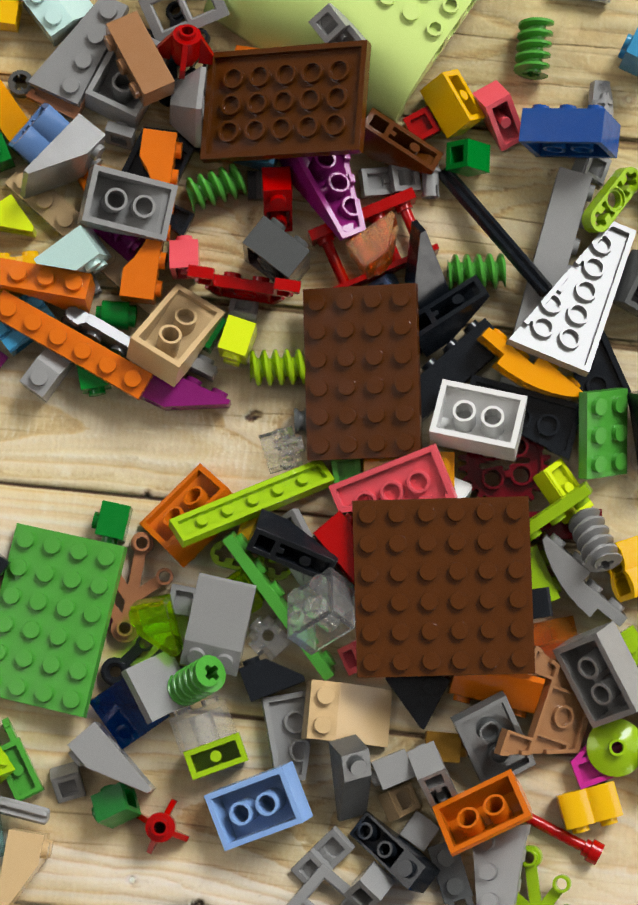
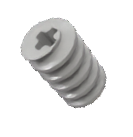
[568,507,622,573]

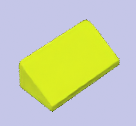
[533,458,593,524]

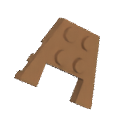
[494,645,589,756]

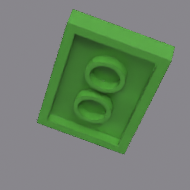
[578,387,628,480]

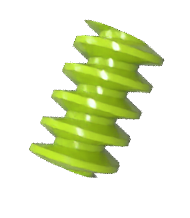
[250,349,305,386]

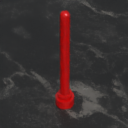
[525,813,605,865]

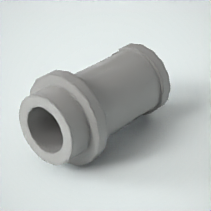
[419,164,442,199]

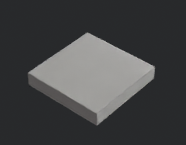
[121,649,185,725]

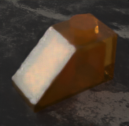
[345,211,399,280]
[533,616,578,652]

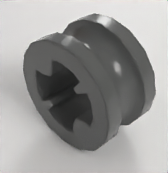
[8,70,35,98]
[294,408,307,434]

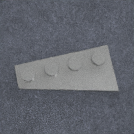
[28,0,129,108]
[473,825,531,905]

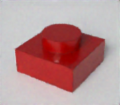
[402,106,441,141]

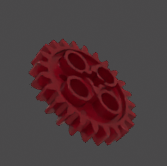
[458,436,551,501]

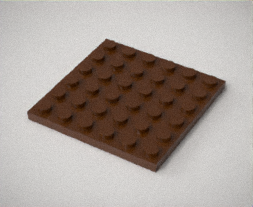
[352,496,535,678]

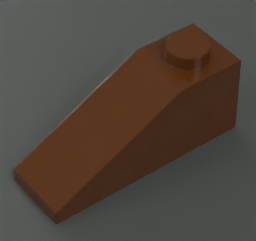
[363,108,444,175]

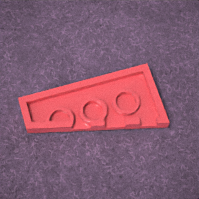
[328,443,457,513]

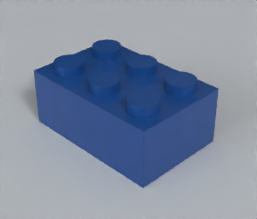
[519,104,621,158]

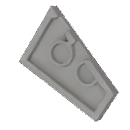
[261,690,311,781]

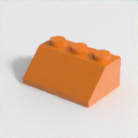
[139,463,233,568]
[448,674,545,718]
[432,769,533,857]

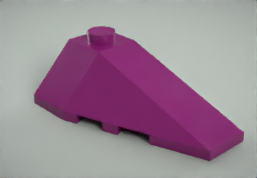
[279,154,366,241]

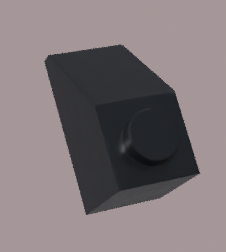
[239,656,305,702]

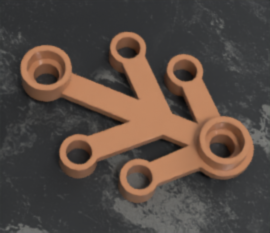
[111,532,174,643]

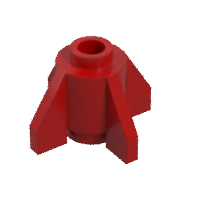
[157,24,214,79]
[136,799,190,854]

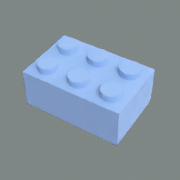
[204,761,313,851]

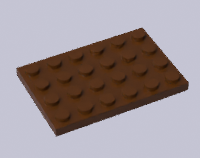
[200,40,371,163]
[303,283,422,461]

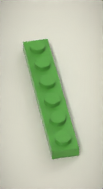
[222,530,336,681]

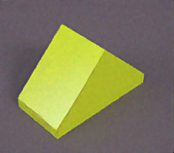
[0,194,37,238]

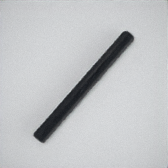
[439,167,552,297]

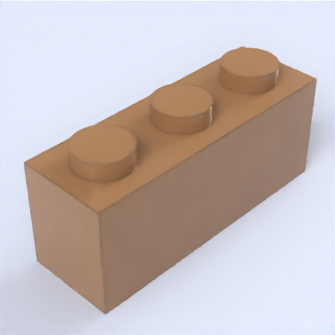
[103,11,175,107]

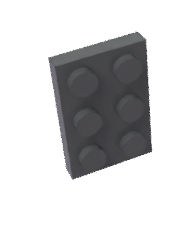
[450,691,536,783]

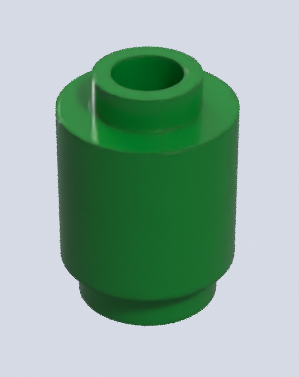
[96,300,137,330]

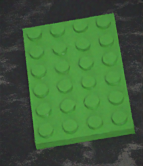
[0,523,128,718]

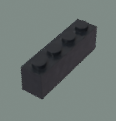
[420,318,496,422]

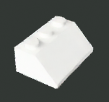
[429,379,528,462]

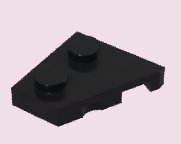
[385,676,450,730]

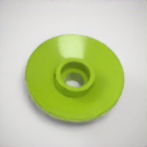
[586,719,638,777]

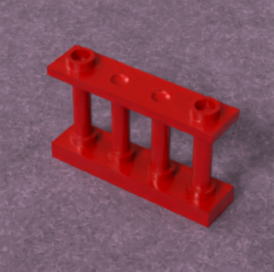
[308,187,439,288]

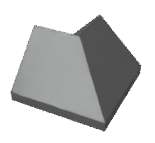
[170,67,207,148]

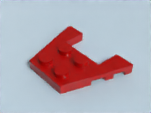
[187,264,301,305]

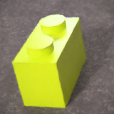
[218,315,257,367]

